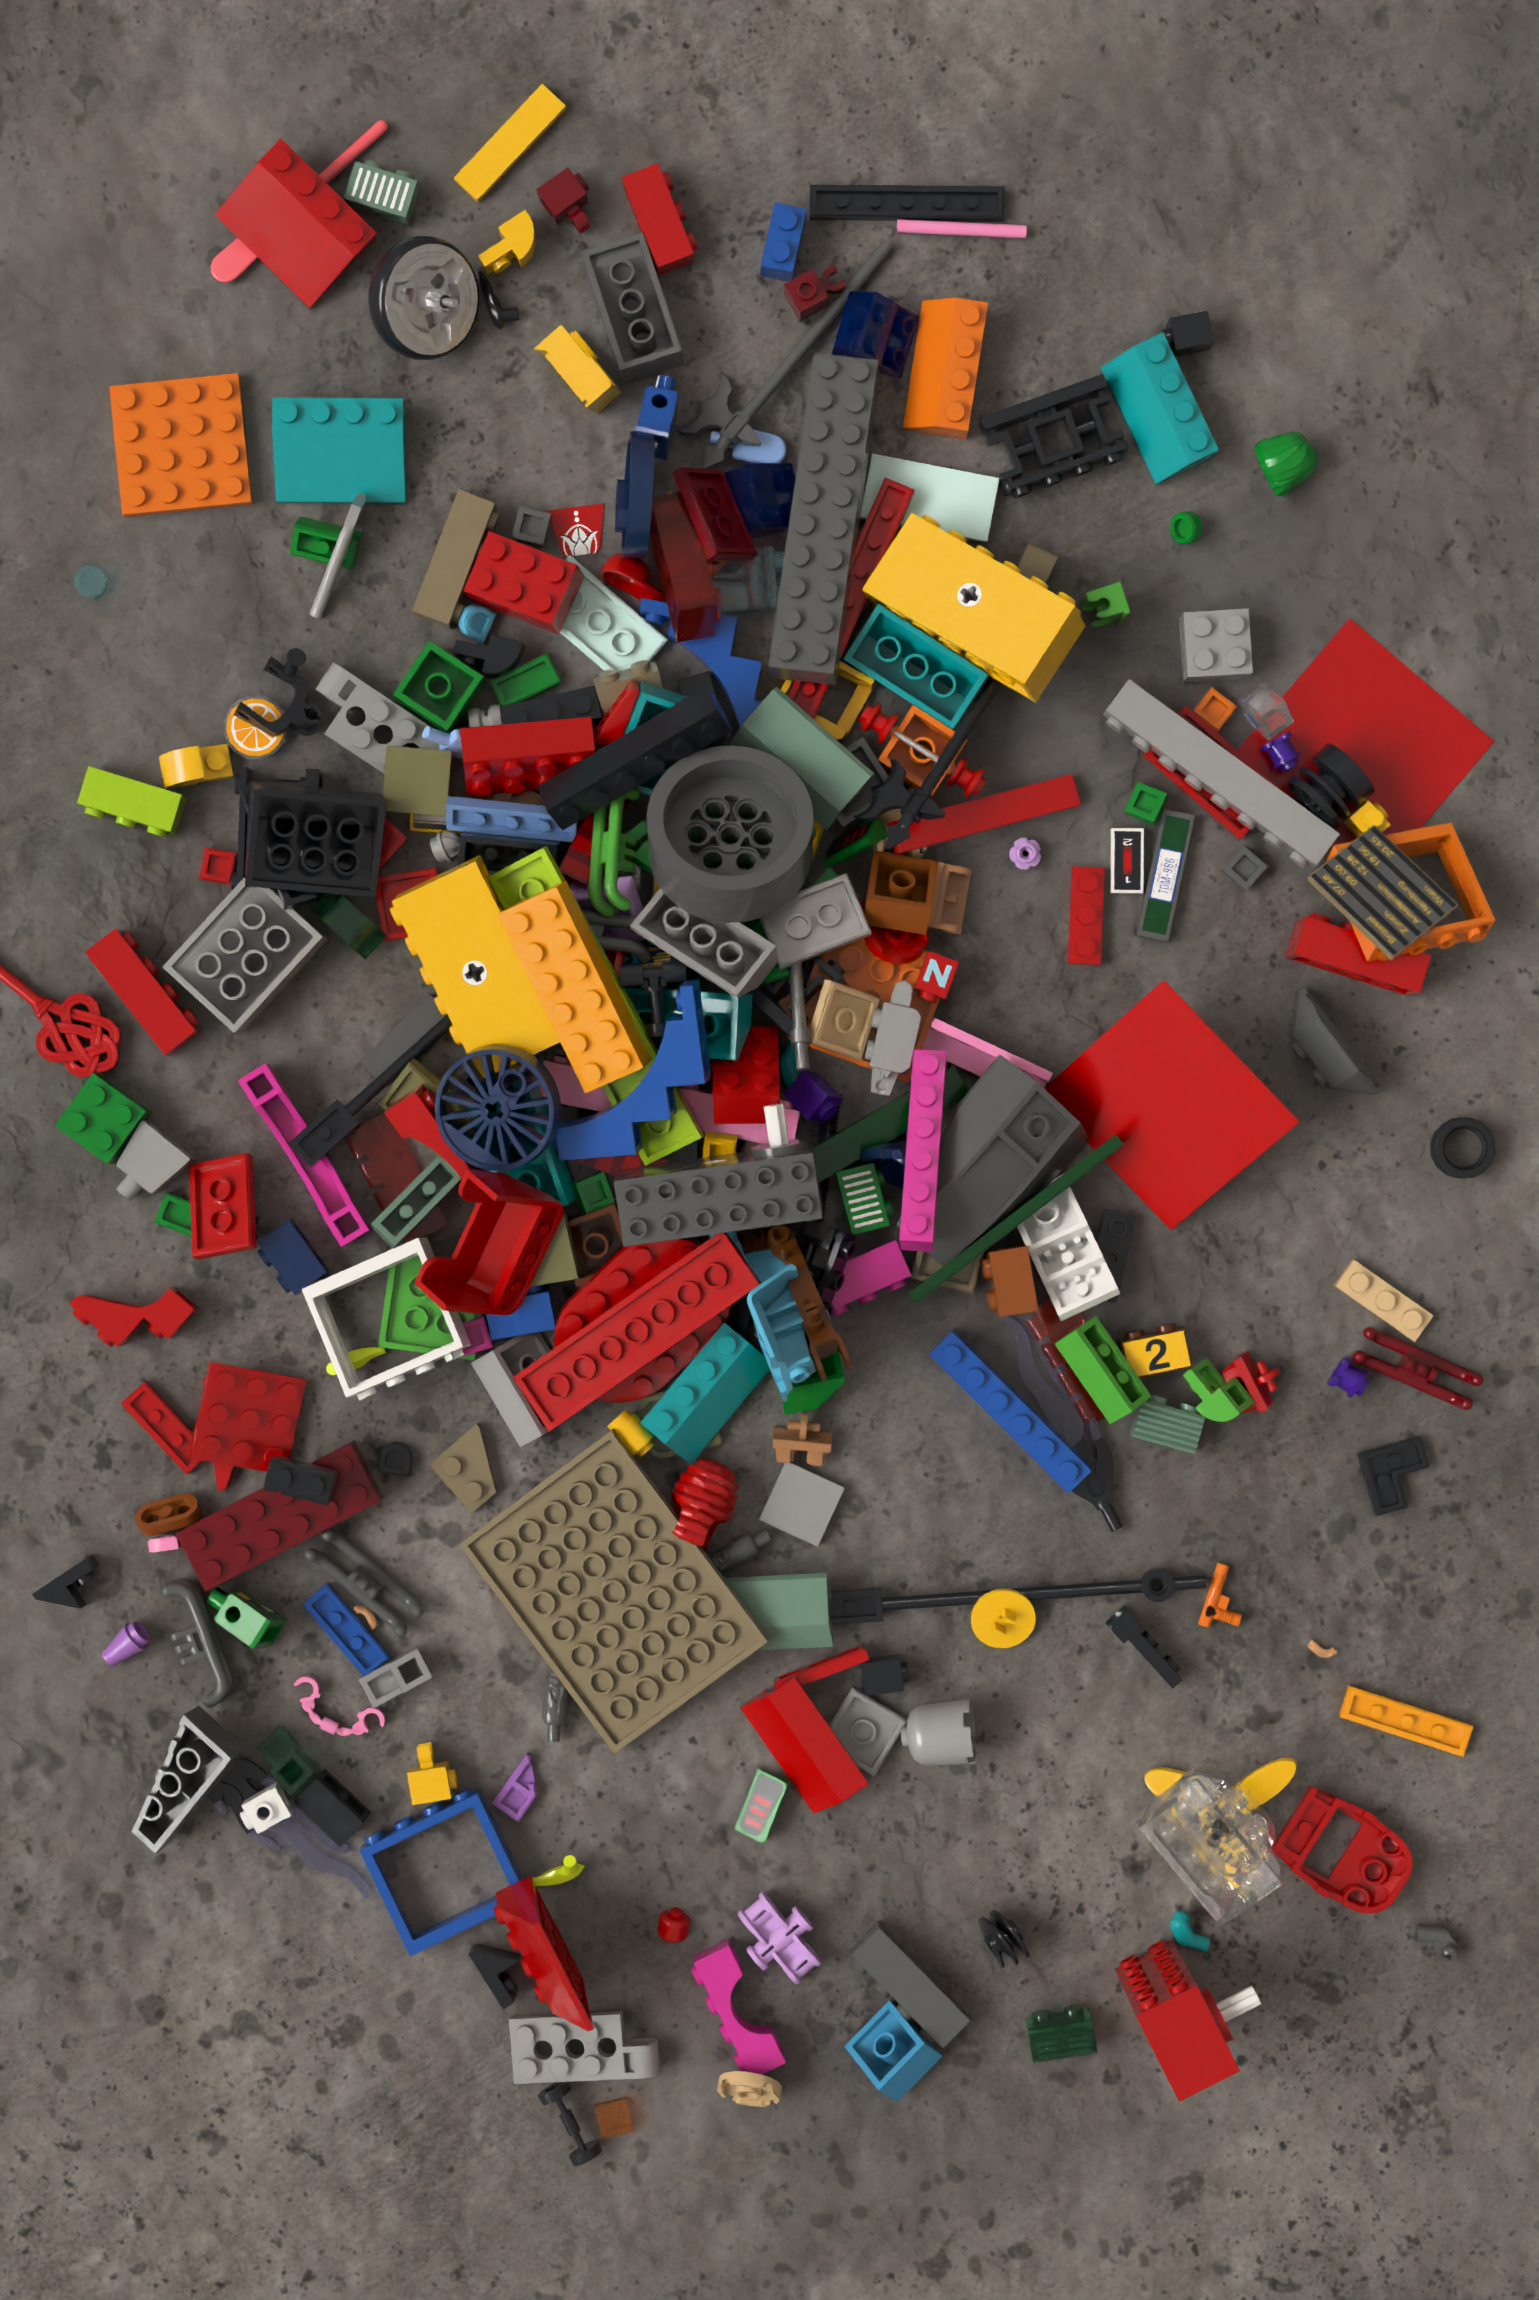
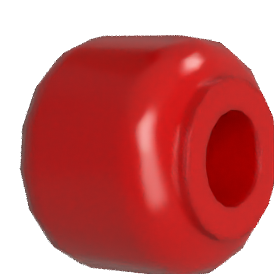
[657,1907,691,1943]

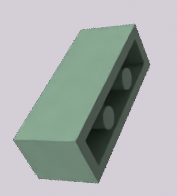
[370,1155,462,1249]

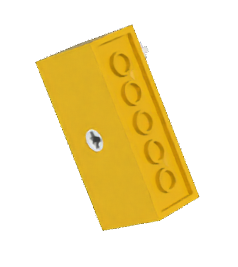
[862,513,1085,703]
[390,855,560,1078]

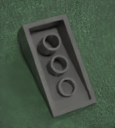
[581,232,684,384]

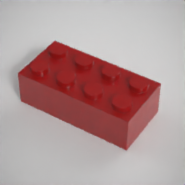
[460,717,595,797]
[1285,913,1432,996]

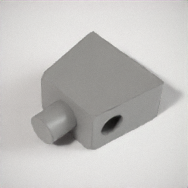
[116,1120,195,1201]

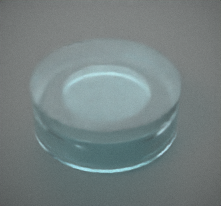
[74,565,108,599]

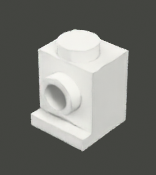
[240,1781,294,1834]

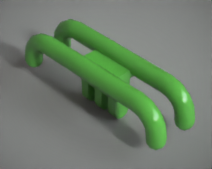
[588,788,640,917]

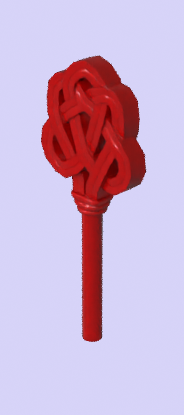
[0,963,122,1078]

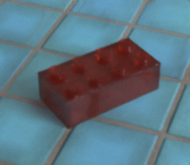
[649,492,722,643]

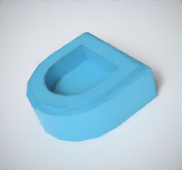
[459,604,497,644]

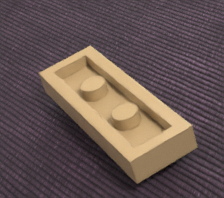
[1334,1259,1434,1342]

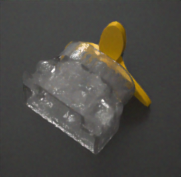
[1135,1758,1297,1927]

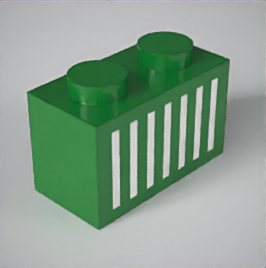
[835,1163,894,1235]

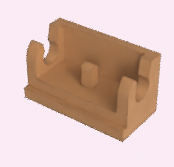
[927,862,972,935]

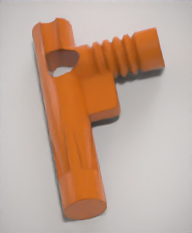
[1198,1562,1242,1628]

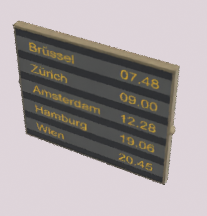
[1307,825,1459,961]

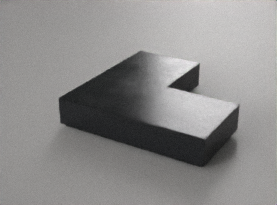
[1357,1435,1429,1516]

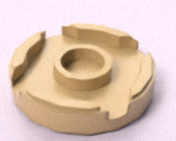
[717,2071,782,2107]

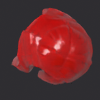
[671,1459,739,1551]

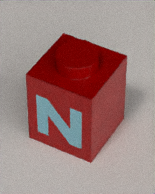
[914,951,959,1004]

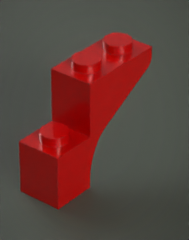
[69,1287,199,1347]

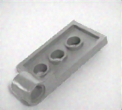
[315,662,440,774]
[509,2011,661,2084]

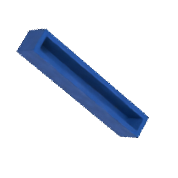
[929,1328,1093,1494]

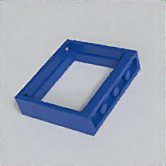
[359,1788,523,1956]

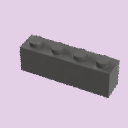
[850,1921,971,2048]

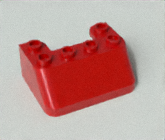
[414,1169,564,1316]

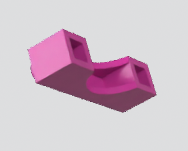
[691,1938,786,2075]

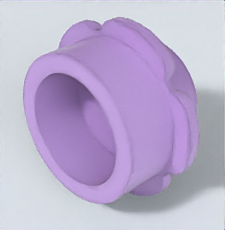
[1009,838,1041,870]

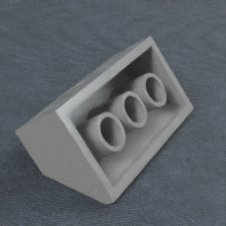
[630,888,777,998]

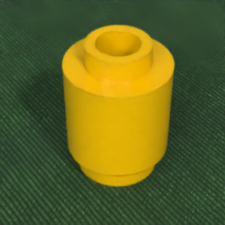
[607,1409,655,1458]

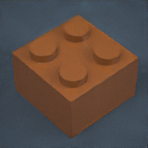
[863,850,938,935]
[980,1245,1038,1317]

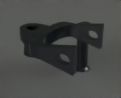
[234,648,322,737]

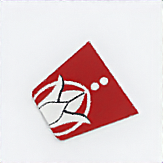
[547,503,604,557]

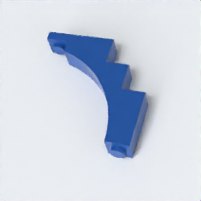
[639,598,762,729]
[552,980,711,1161]

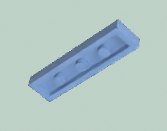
[446,796,578,842]

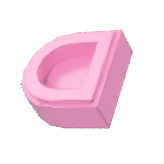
[148,1534,182,1552]

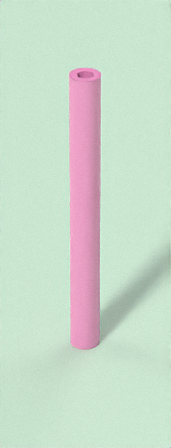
[897,219,1027,238]

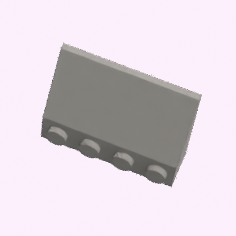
[162,877,328,1035]

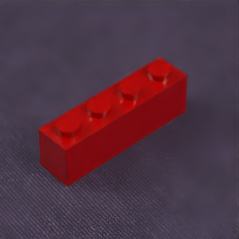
[85,928,201,1056]

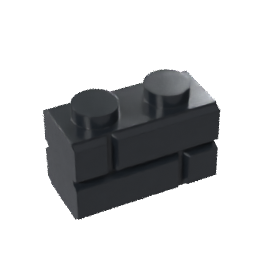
[263,1455,339,1506]

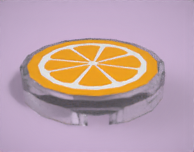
[223,695,289,761]

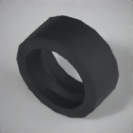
[1430,1117,1496,1178]

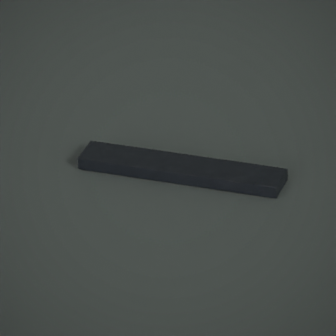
[810,185,1004,222]

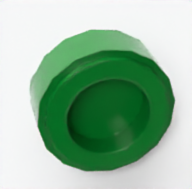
[1170,511,1202,545]

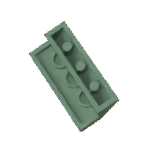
[730,686,874,831]
[725,1573,834,1650]

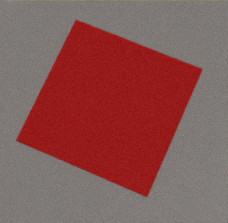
[1238,618,1494,851]
[1044,980,1300,1230]

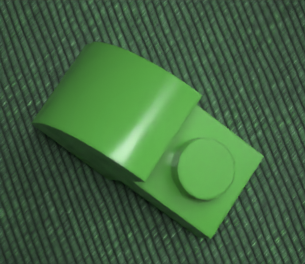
[1183,1358,1255,1422]

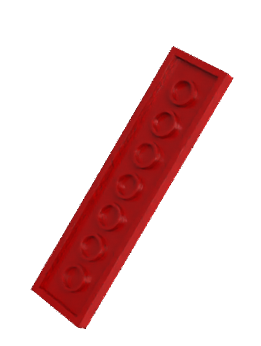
[513,1232,761,1432]

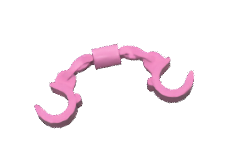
[294,1675,386,1736]

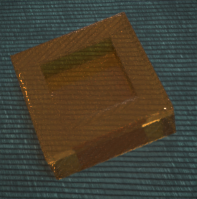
[594,2097,634,2139]

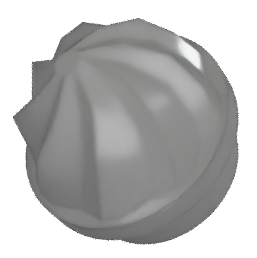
[430,831,460,863]

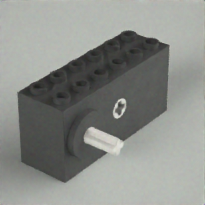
[614,1103,823,1247]

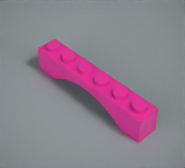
[899,1049,947,1252]
[238,1063,372,1247]

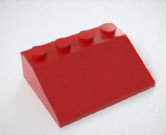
[214,138,377,309]
[493,1876,594,2032]

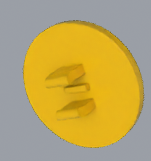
[971,1589,1036,1648]

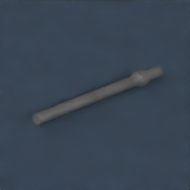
[789,962,811,1071]

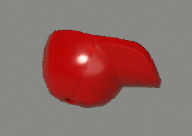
[599,553,667,602]

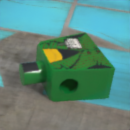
[207,1587,288,1649]

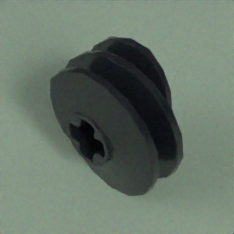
[979,1910,1030,1968]

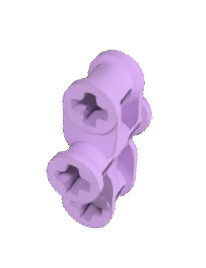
[737,1891,823,1985]

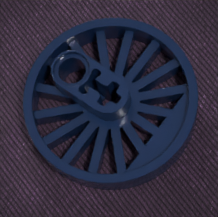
[615,431,654,558]
[435,1044,561,1171]

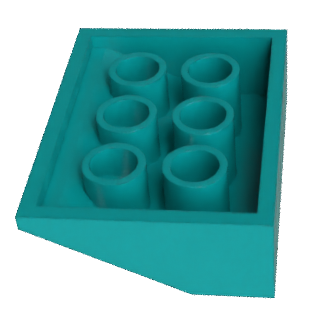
[272,397,407,504]

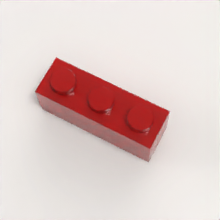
[622,163,698,276]

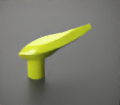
[326,1347,386,1375]
[533,1855,585,1886]

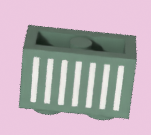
[344,160,420,227]

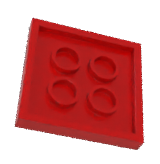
[189,1361,307,1472]

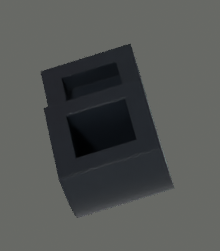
[453,635,525,678]

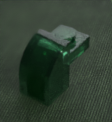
[312,893,387,960]
[256,1725,322,1796]

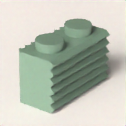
[1129,1394,1205,1454]

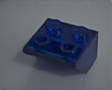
[832,291,919,378]
[724,463,795,538]

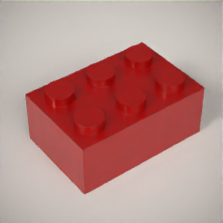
[463,531,585,635]
[713,1026,780,1124]

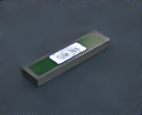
[1135,809,1195,943]

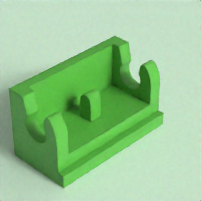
[1080,582,1131,628]

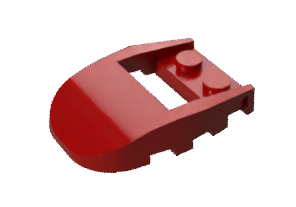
[1269,1785,1412,1914]

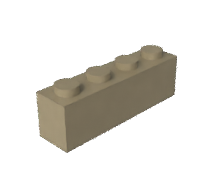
[412,489,500,629]

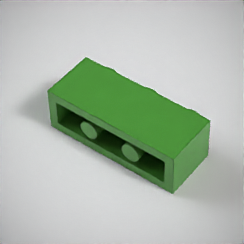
[1054,1316,1152,1424]

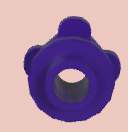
[1260,731,1302,773]
[1327,1357,1370,1398]

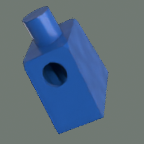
[636,375,679,460]

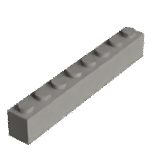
[1102,679,1340,868]

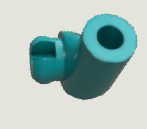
[779,1040,801,1087]

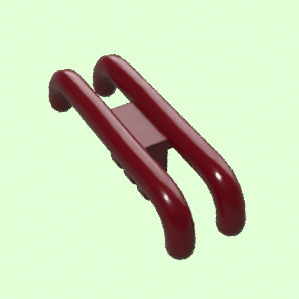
[1353,1326,1484,1410]

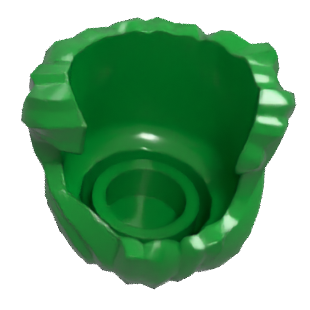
[1254,432,1318,497]

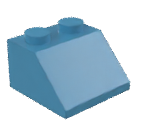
[844,2000,942,2102]

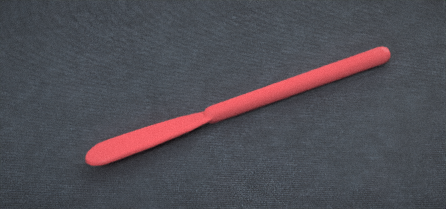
[211,120,388,283]

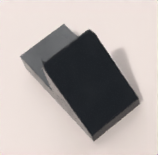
[32,1555,99,1608]
[468,1944,521,2010]

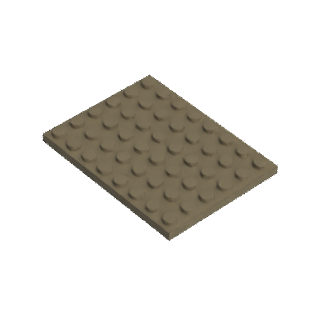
[459,1429,770,1754]

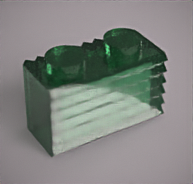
[1025,2005,1097,2063]

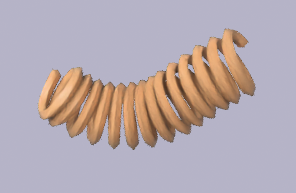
[354,1605,378,1630]
[1308,1640,1338,1658]

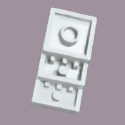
[1017,1173,1121,1321]

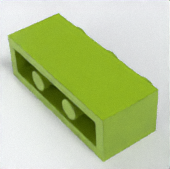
[77,766,187,838]

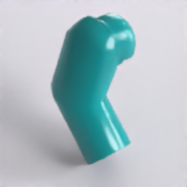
[1170,1911,1210,1953]

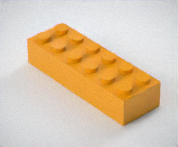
[498,880,652,1093]

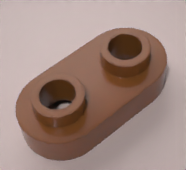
[135,1493,202,1536]

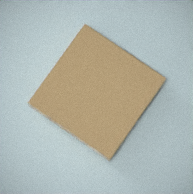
[810,979,880,1060]

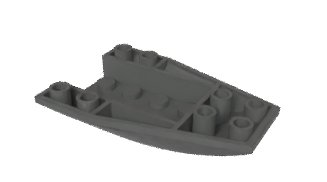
[896,1055,1089,1266]

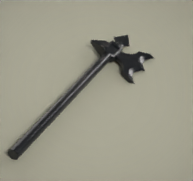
[852,677,1001,850]

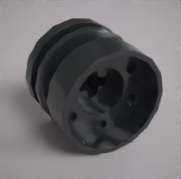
[1287,743,1375,830]

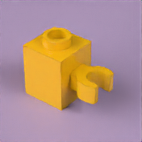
[407,1742,458,1805]

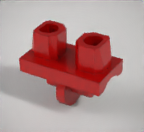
[1221,1351,1280,1413]

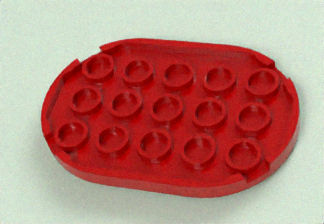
[554,1237,730,1403]

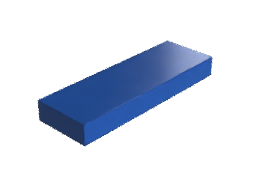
[302,1583,391,1676]

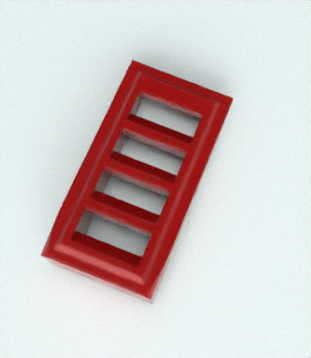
[593,679,640,746]

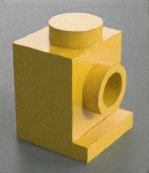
[1344,800,1391,838]

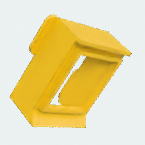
[534,325,622,413]
[781,661,875,742]

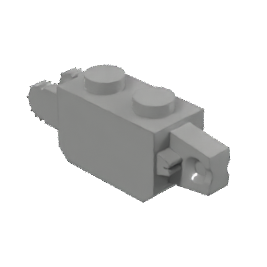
[864,980,921,1096]

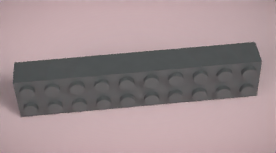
[768,353,881,685]

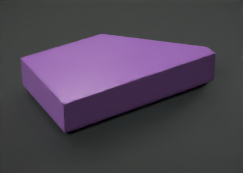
[492,1753,538,1822]

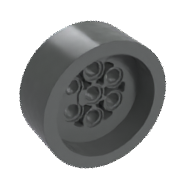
[647,745,814,923]

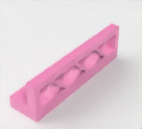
[922,1018,1053,1088]

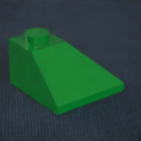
[781,1352,845,1415]

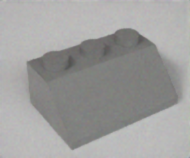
[471,1332,583,1447]

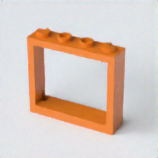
[1325,822,1496,962]

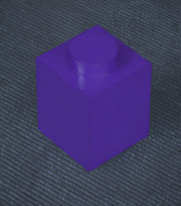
[784,1070,843,1123]

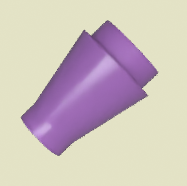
[102,1621,151,1667]

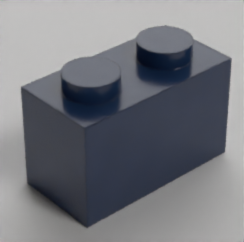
[257,1219,331,1295]

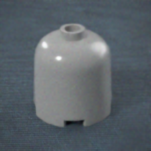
[901,1698,977,1766]

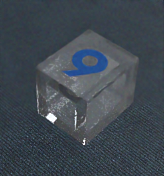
[1238,682,1294,741]

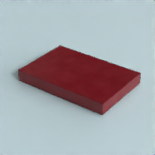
[672,467,758,561]

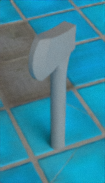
[309,493,366,619]

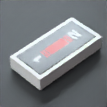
[1110,828,1144,894]

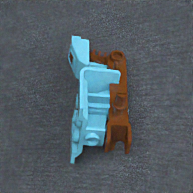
[709,1225,853,1402]

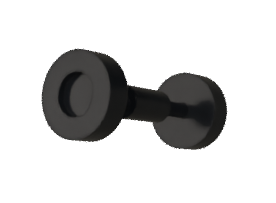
[538,2082,602,2166]

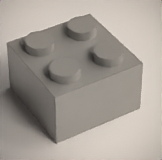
[1179,608,1253,683]

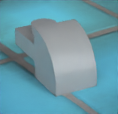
[358,1648,432,1708]

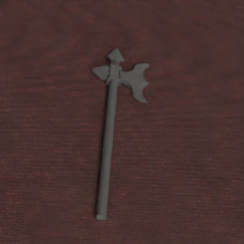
[674,240,893,468]

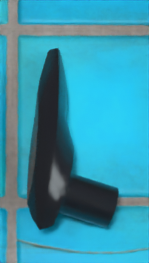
[478,271,519,330]

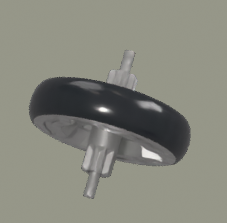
[368,236,479,360]

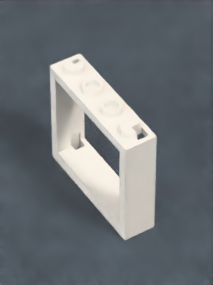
[302,1237,472,1400]

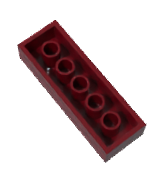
[175,1440,384,1592]

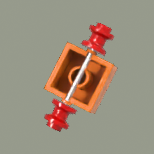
[858,702,987,798]

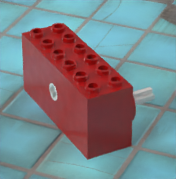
[1115,1940,1261,2102]

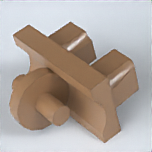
[772,1412,832,1466]

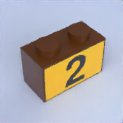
[1118,1323,1193,1378]

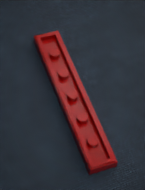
[887,774,1081,855]

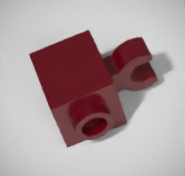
[536,167,591,234]
[784,266,845,322]

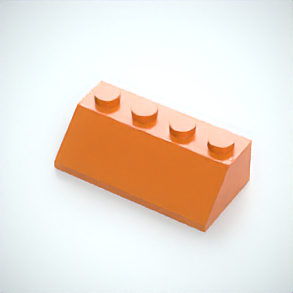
[902,298,988,439]

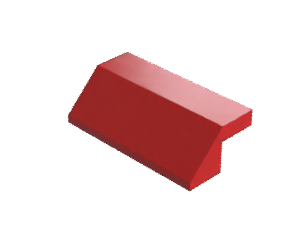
[740,1675,869,1813]

